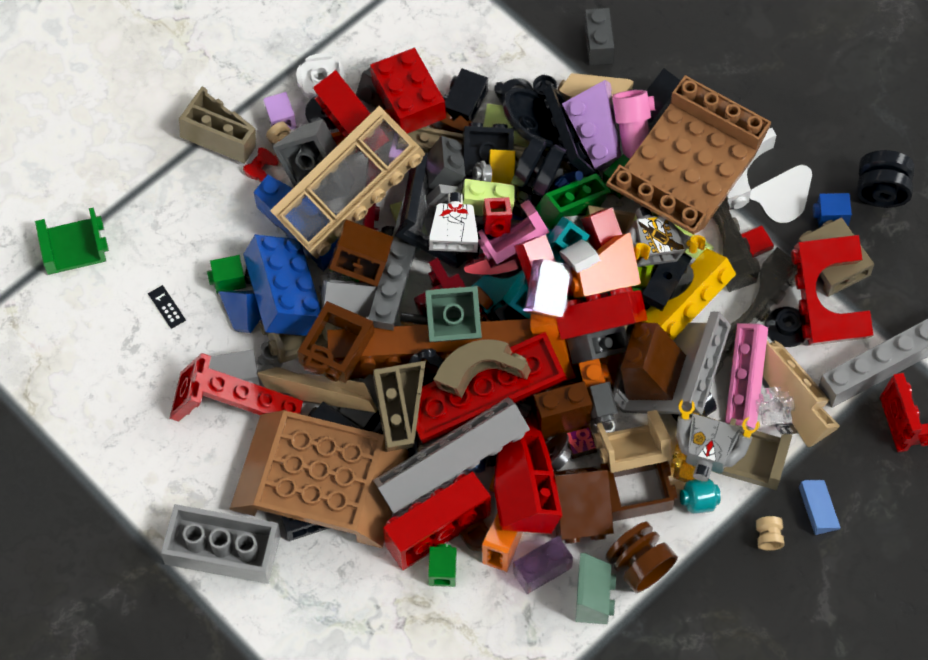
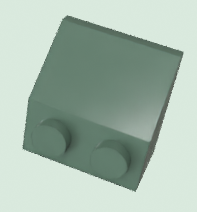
[425,286,482,343]
[575,553,616,625]

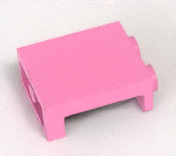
[478,199,549,264]

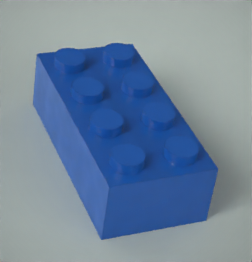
[243,234,321,336]

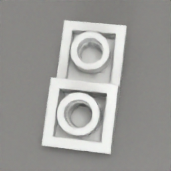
[559,240,600,273]

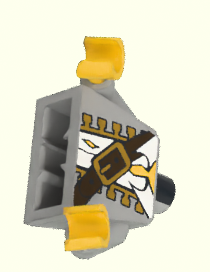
[626,207,706,267]

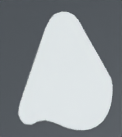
[750,165,812,223]

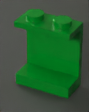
[35,207,109,275]

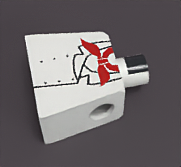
[429,192,478,252]

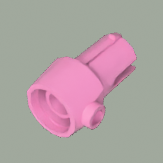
[613,90,655,159]

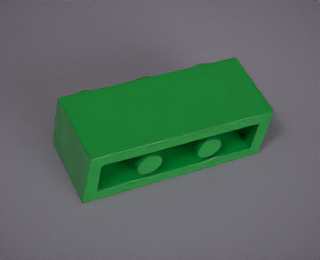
[535,173,611,230]

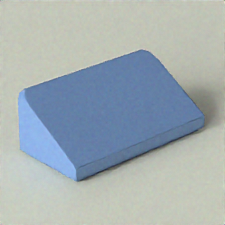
[799,480,841,535]

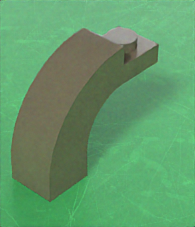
[433,339,531,398]

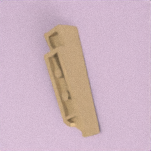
[763,340,840,447]
[257,367,378,413]

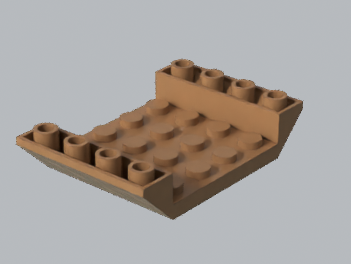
[606,75,771,235]
[230,410,411,549]

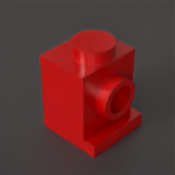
[483,197,512,237]

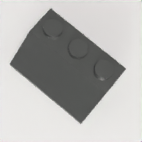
[272,119,355,202]

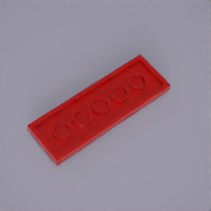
[416,331,567,443]

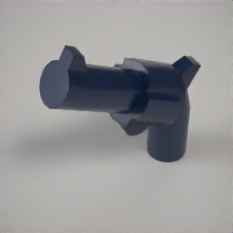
[549,171,583,192]

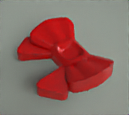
[243,147,279,182]

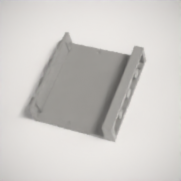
[613,312,731,415]

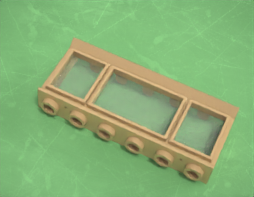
[270,106,425,259]

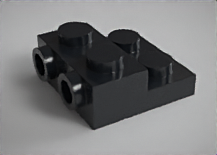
[462,123,514,177]

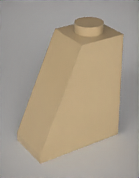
[557,73,634,101]

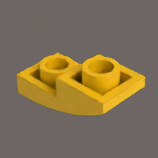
[489,150,515,185]

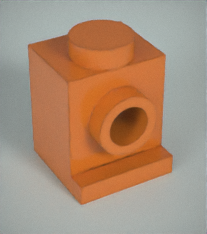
[579,358,613,387]

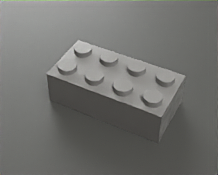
[161,504,281,584]

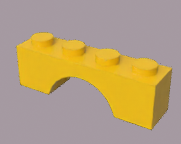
[642,248,736,340]

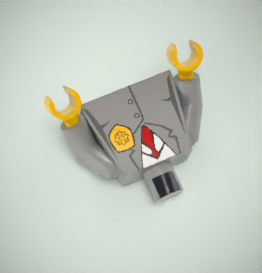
[676,399,760,482]

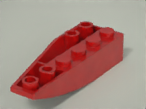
[493,412,563,534]

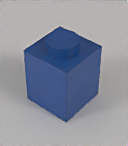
[813,193,852,228]

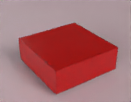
[739,225,774,258]

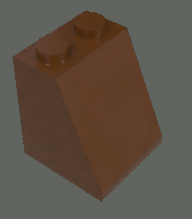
[621,323,686,400]
[526,381,592,442]
[554,466,614,544]

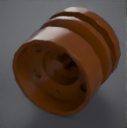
[605,522,678,593]

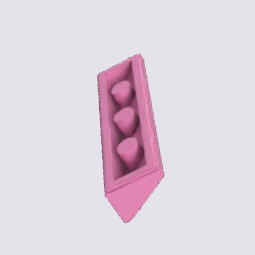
[725,323,768,428]

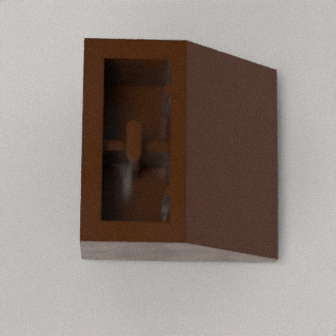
[328,219,393,287]

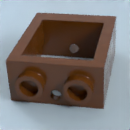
[297,301,374,384]
[600,461,677,521]

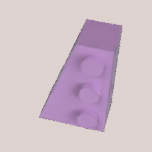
[562,80,622,171]

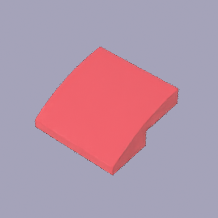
[463,252,520,275]

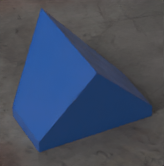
[218,290,261,333]

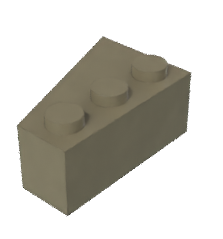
[179,86,256,164]
[373,361,426,452]

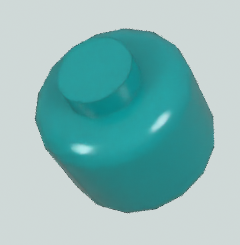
[679,479,721,514]

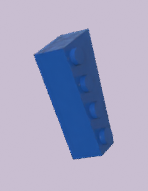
[254,174,338,272]

